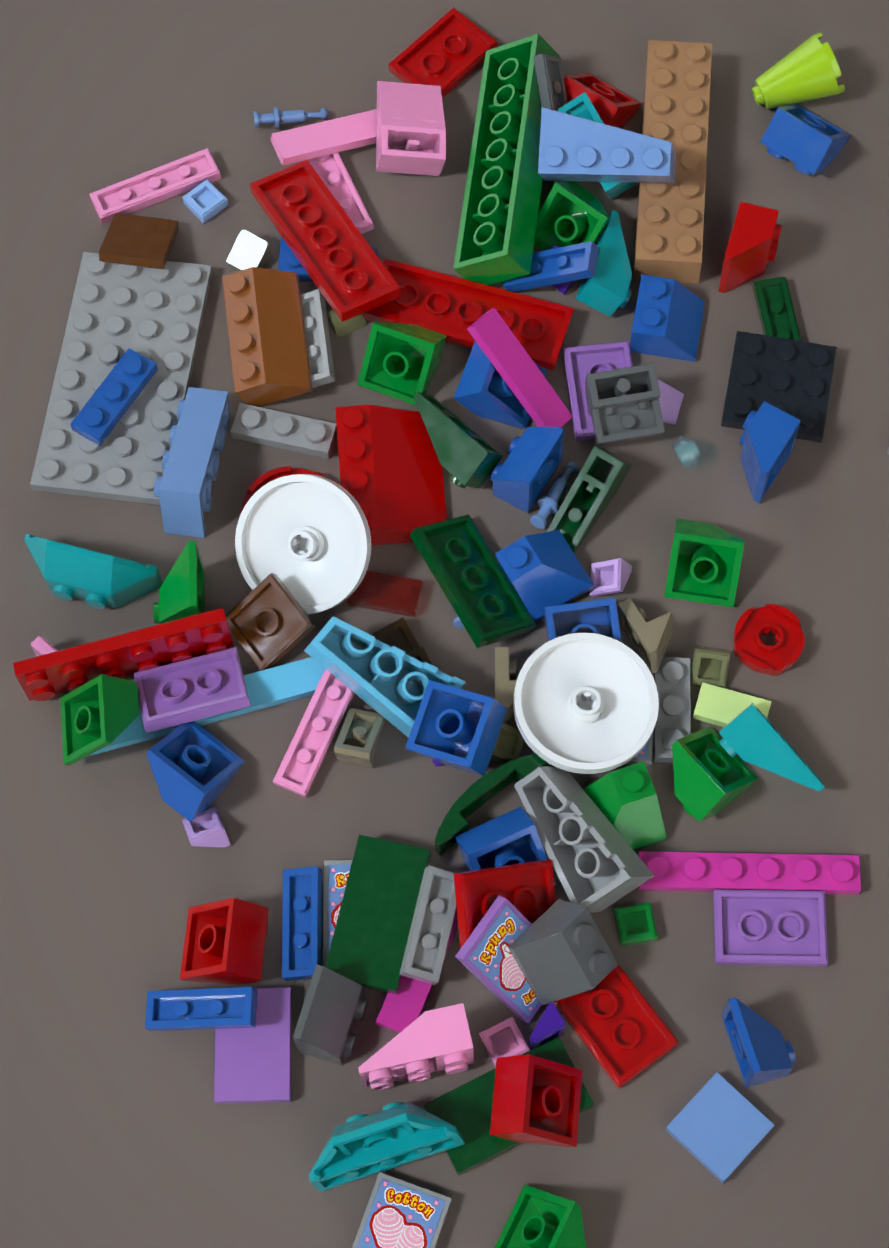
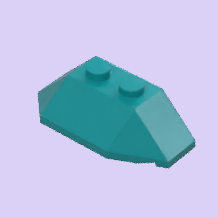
[24,534,162,609]
[309,1102,465,1192]

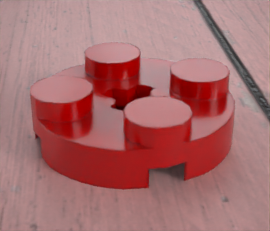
[733,604,805,676]

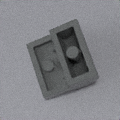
[585,363,665,446]

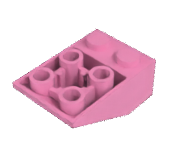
[376,81,446,176]
[358,1003,474,1091]

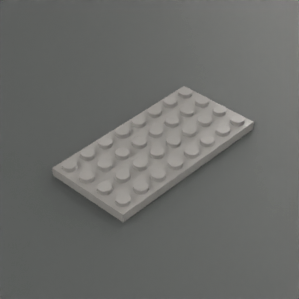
[30,252,213,505]

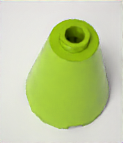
[751,32,845,109]

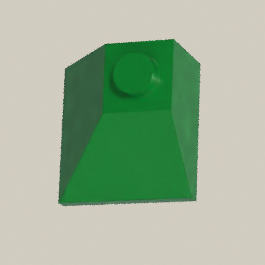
[534,181,610,251]
[357,321,447,406]
[664,518,745,608]
[153,541,205,624]
[60,674,139,766]
[672,726,758,822]
[583,761,667,851]
[494,1185,586,1248]

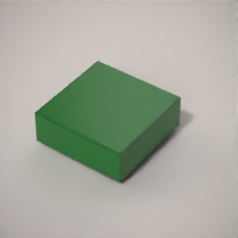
[614,902,658,947]

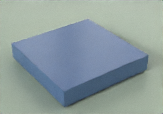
[665,1072,774,1184]

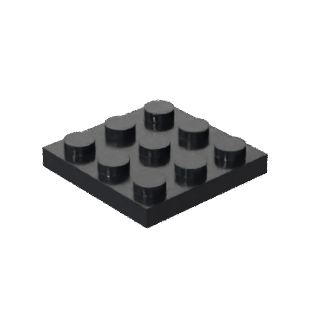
[721,331,837,443]

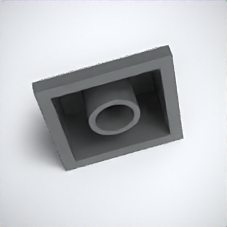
[508,899,618,1005]
[293,964,368,1065]

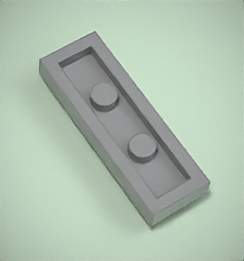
[301,289,335,388]
[231,403,337,459]
[654,657,691,763]
[399,866,456,985]

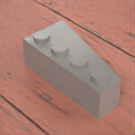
[514,766,654,913]

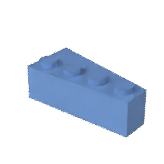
[538,107,676,183]
[154,387,230,538]

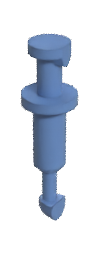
[253,107,329,129]
[530,462,579,529]

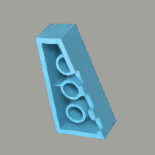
[304,616,465,738]

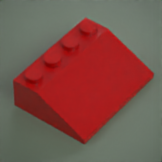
[335,404,447,546]

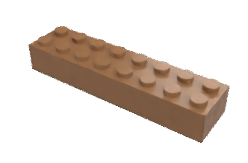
[633,40,712,284]

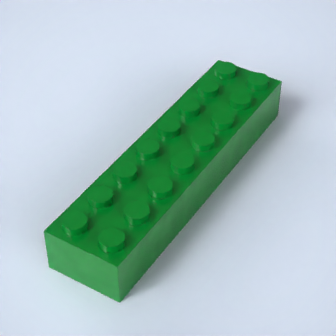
[453,34,559,285]

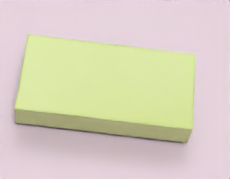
[693,682,772,727]

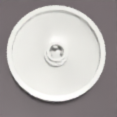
[235,474,371,614]
[513,633,659,774]

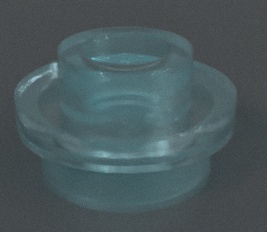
[672,436,701,469]

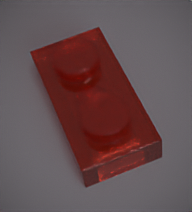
[347,571,423,618]

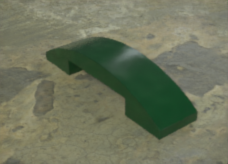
[435,754,552,856]

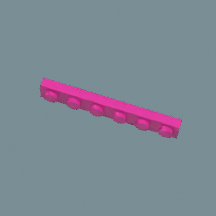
[638,851,861,895]

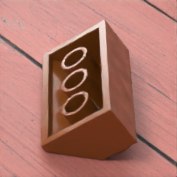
[222,267,313,407]

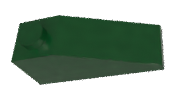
[414,392,503,489]
[546,446,632,553]

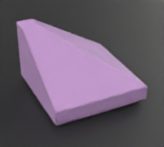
[657,379,684,425]
[589,558,632,597]
[182,807,230,848]

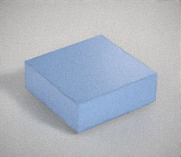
[182,179,229,224]

